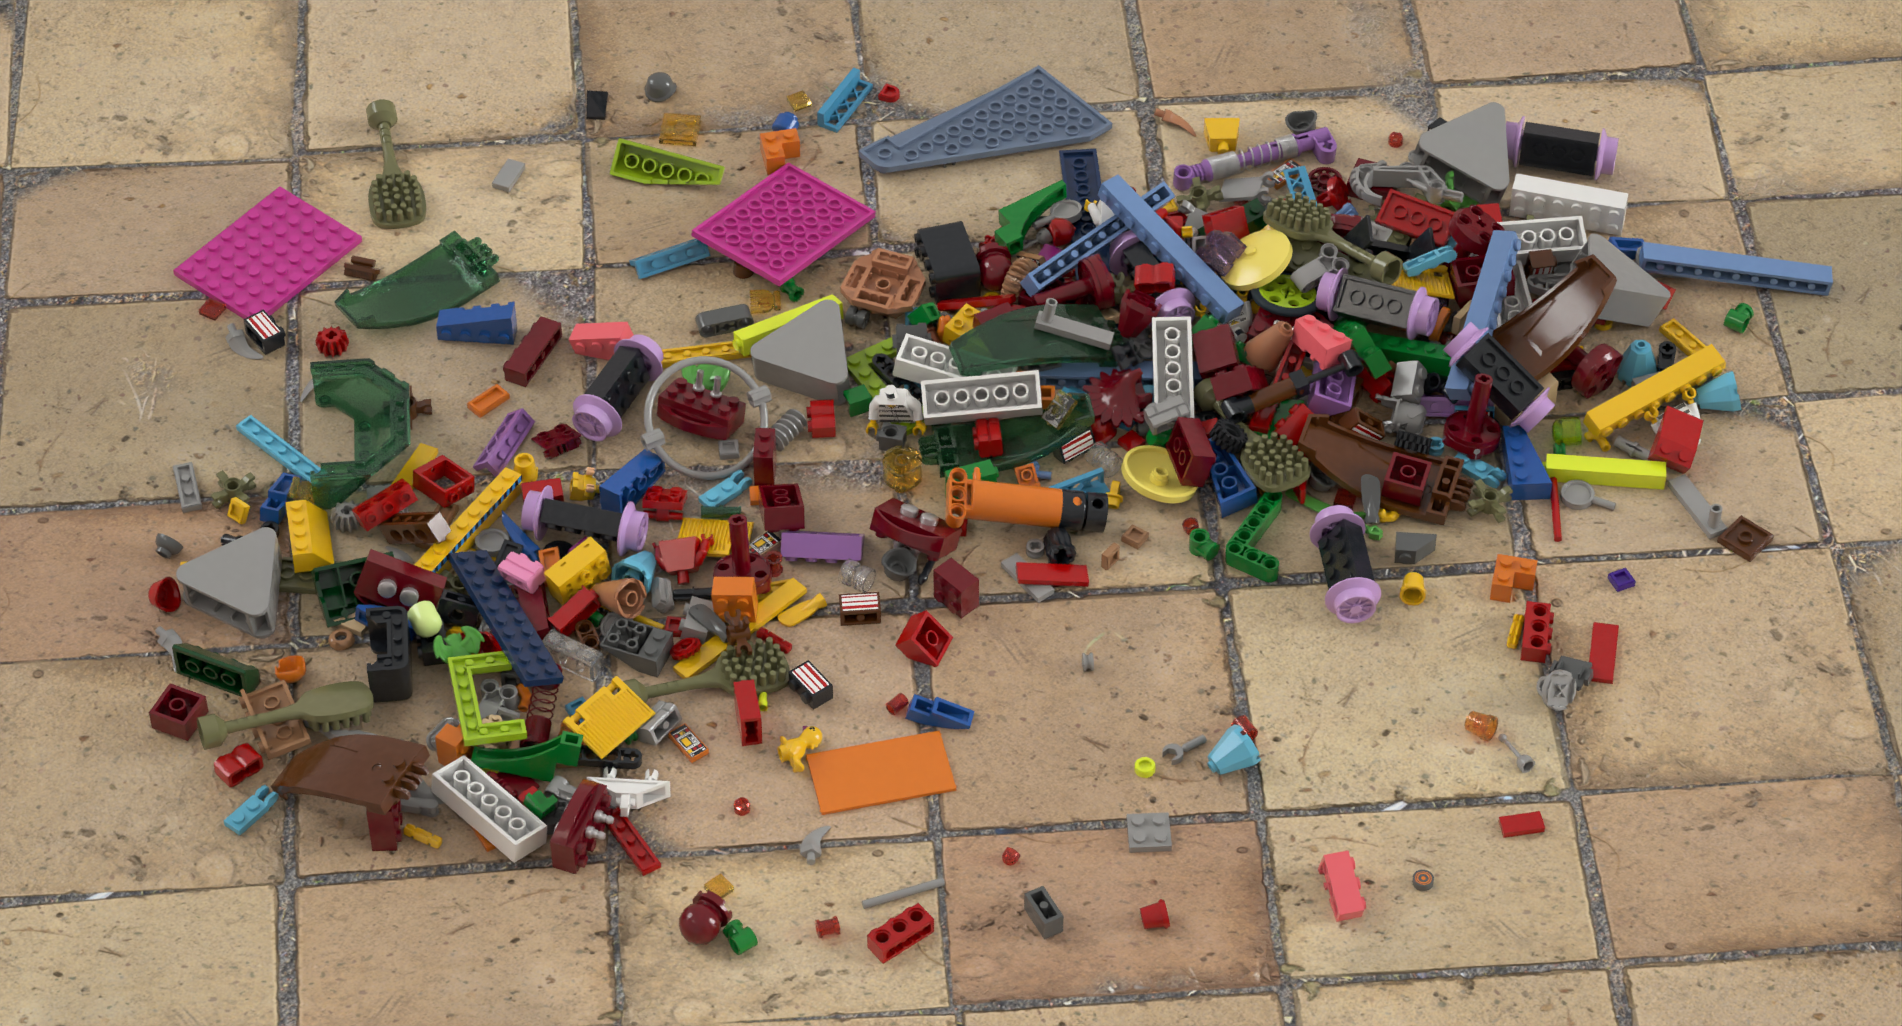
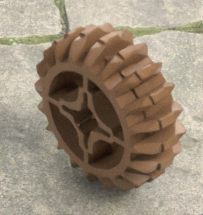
[1001,257,1038,305]

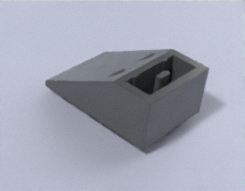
[600,616,674,678]

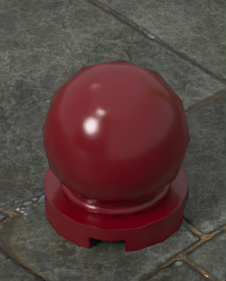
[975,242,1013,291]
[679,890,732,945]

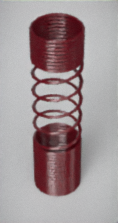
[520,663,562,748]

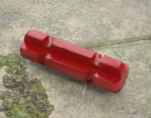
[756,627,792,654]

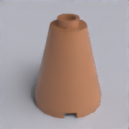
[1244,321,1293,372]
[592,578,647,618]

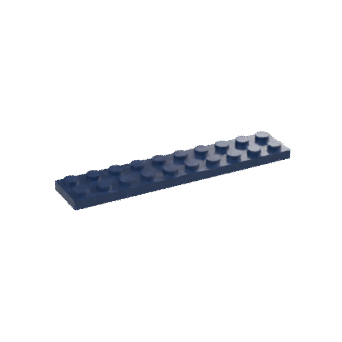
[1059,148,1115,281]
[448,550,564,687]

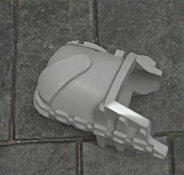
[1375,394,1427,435]

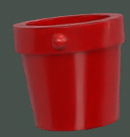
[1140,899,1170,929]

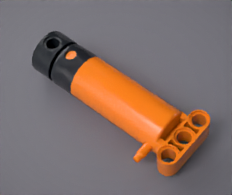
[945,467,1108,533]

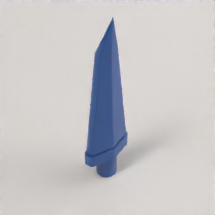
[502,510,540,562]

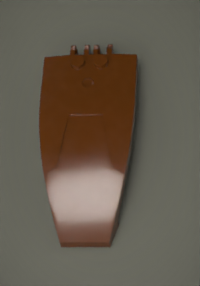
[1492,254,1617,381]
[1298,414,1474,525]
[271,734,430,815]

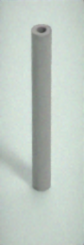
[862,877,945,909]

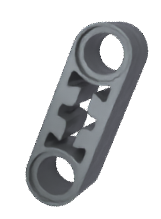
[695,304,754,337]

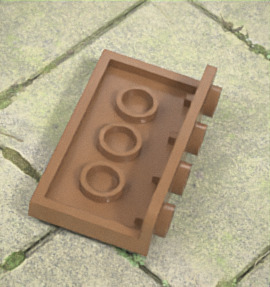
[238,680,312,760]

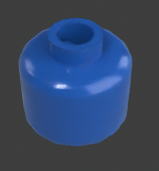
[772,112,799,131]

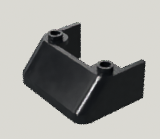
[1343,215,1436,263]

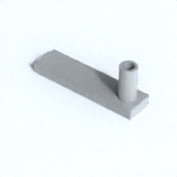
[1034,298,1114,350]
[1667,474,1727,540]

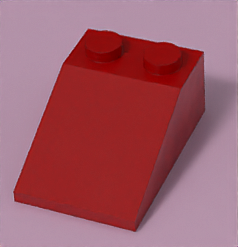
[1648,405,1704,474]

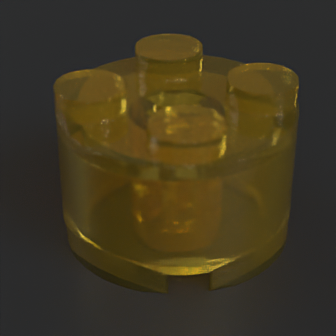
[883,445,922,493]

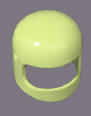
[407,601,442,638]

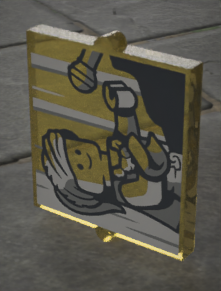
[1041,389,1078,430]

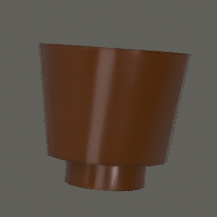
[733,261,754,279]

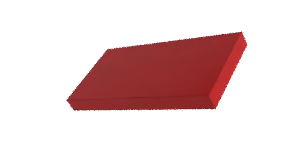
[1375,189,1455,248]

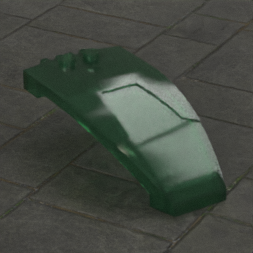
[334,230,500,329]
[949,304,1125,377]
[918,392,1095,478]

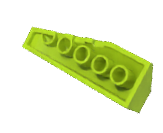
[610,138,725,185]

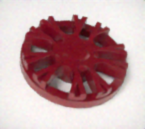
[1308,167,1343,195]

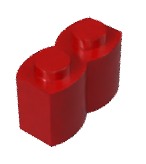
[1134,262,1175,294]
[806,399,836,438]
[213,743,264,787]

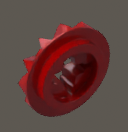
[670,637,702,661]

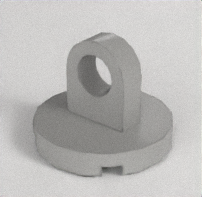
[1536,669,1576,711]

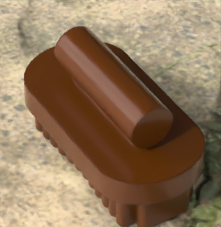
[344,255,381,281]

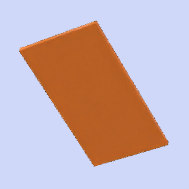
[806,730,957,815]

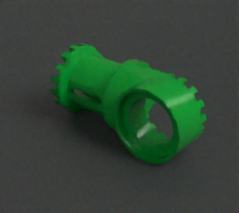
[780,277,804,302]

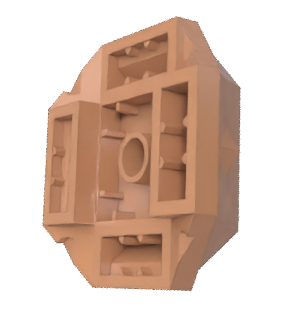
[840,248,926,319]

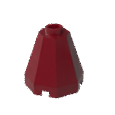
[1118,288,1162,339]

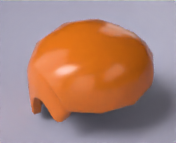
[275,655,306,683]

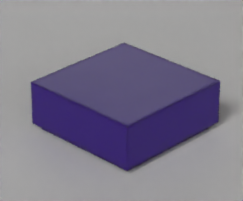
[1608,568,1636,592]

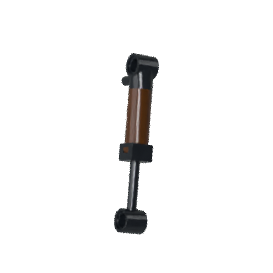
[1220,350,1364,424]

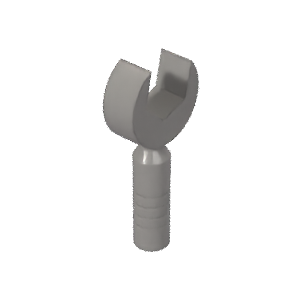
[1162,734,1207,765]

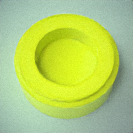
[1134,757,1155,778]

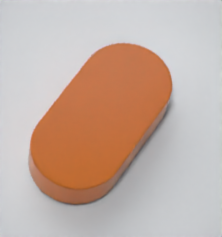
[1428,306,1451,342]

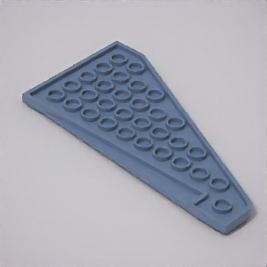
[859,65,1112,173]

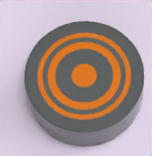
[1412,870,1434,891]

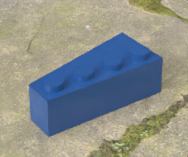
[436,301,517,345]
[1501,425,1552,500]
[1208,438,1258,518]
[599,449,665,513]

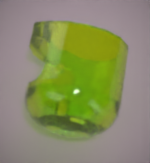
[1552,417,1582,446]

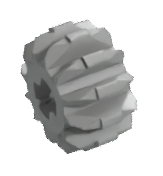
[330,500,360,533]

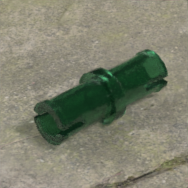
[701,505,741,520]

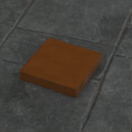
[1717,515,1774,562]

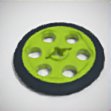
[1251,272,1318,317]

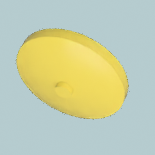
[1219,230,1293,291]
[1121,445,1198,503]

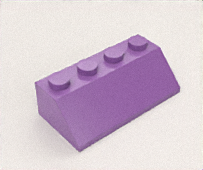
[1307,360,1356,416]
[781,530,865,564]

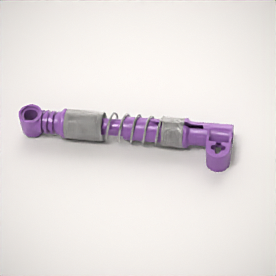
[1173,127,1337,191]

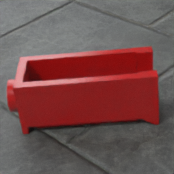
[547,585,601,639]

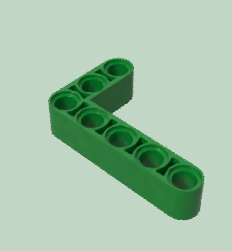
[1225,492,1282,583]

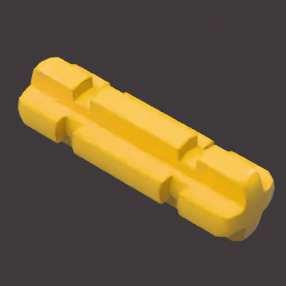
[1506,614,1524,649]
[403,823,443,849]

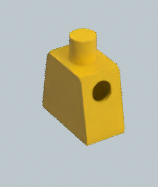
[1204,118,1240,155]

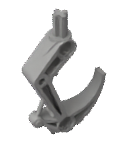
[1349,160,1464,206]

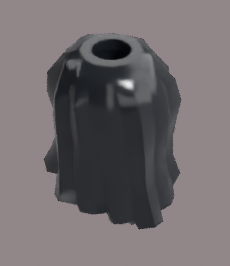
[1043,527,1076,564]

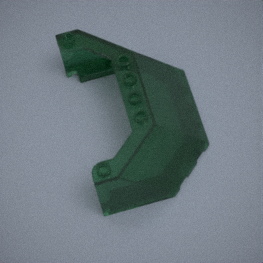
[310,358,411,510]

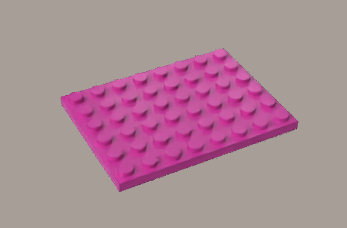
[691,162,876,287]
[173,186,362,319]

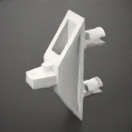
[587,767,671,817]

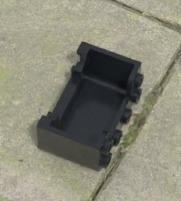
[914,221,981,305]
[366,606,413,703]

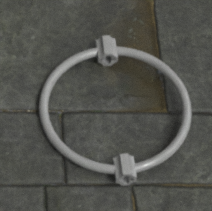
[640,356,772,480]

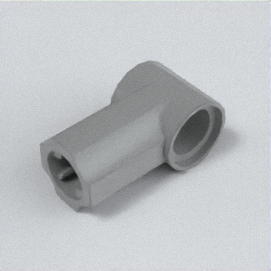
[543,776,577,802]

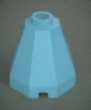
[1617,340,1657,388]
[1694,371,1741,412]
[611,550,657,593]
[1207,724,1261,775]

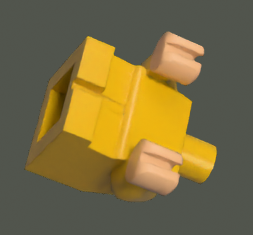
[569,467,600,501]

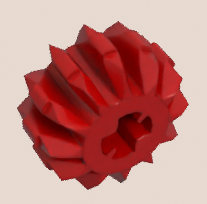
[315,325,349,357]

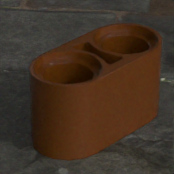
[575,620,601,661]

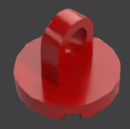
[1316,176,1352,212]

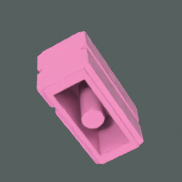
[497,551,546,594]

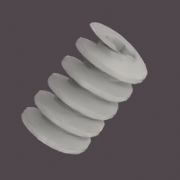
[771,409,807,451]

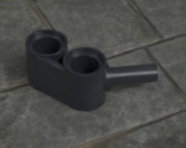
[1423,373,1458,404]

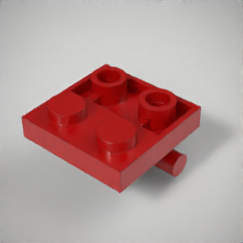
[642,486,688,522]

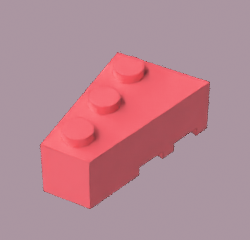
[1291,315,1352,370]
[569,322,634,360]
[1318,850,1366,922]

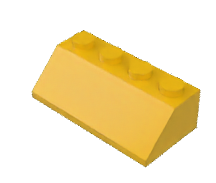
[286,500,334,573]

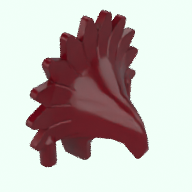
[1080,368,1152,428]

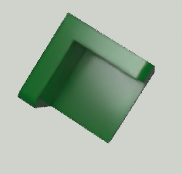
[907,302,941,325]
[843,384,872,417]
[523,790,558,820]

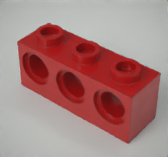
[352,478,418,532]
[1520,601,1554,663]
[867,903,934,964]

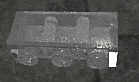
[542,629,604,682]

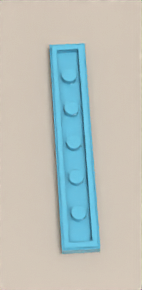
[236,415,330,490]

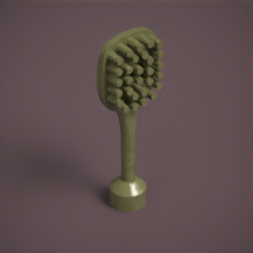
[366,99,427,229]
[1263,192,1403,285]
[1193,378,1310,493]
[617,637,790,703]
[197,681,374,750]

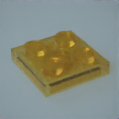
[659,113,701,146]

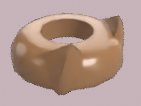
[328,628,355,651]

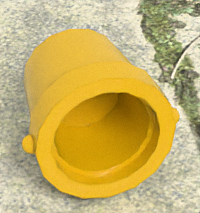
[513,453,538,483]
[1399,572,1426,606]

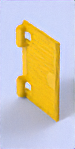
[1392,261,1455,299]
[677,517,754,557]
[563,676,656,760]

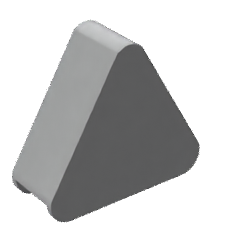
[1412,102,1510,204]
[1570,233,1671,327]
[751,300,850,406]
[176,527,283,639]

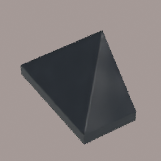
[586,90,608,120]

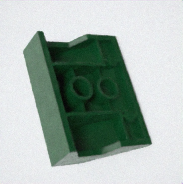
[311,551,394,628]

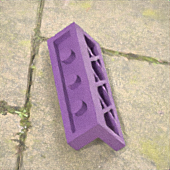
[1417,394,1494,417]
[473,408,535,477]

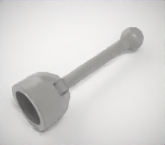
[1011,228,1052,257]
[1498,734,1535,773]

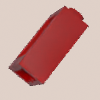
[413,455,475,508]

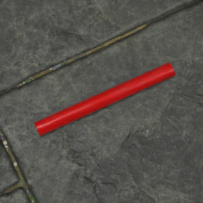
[1550,477,1562,542]

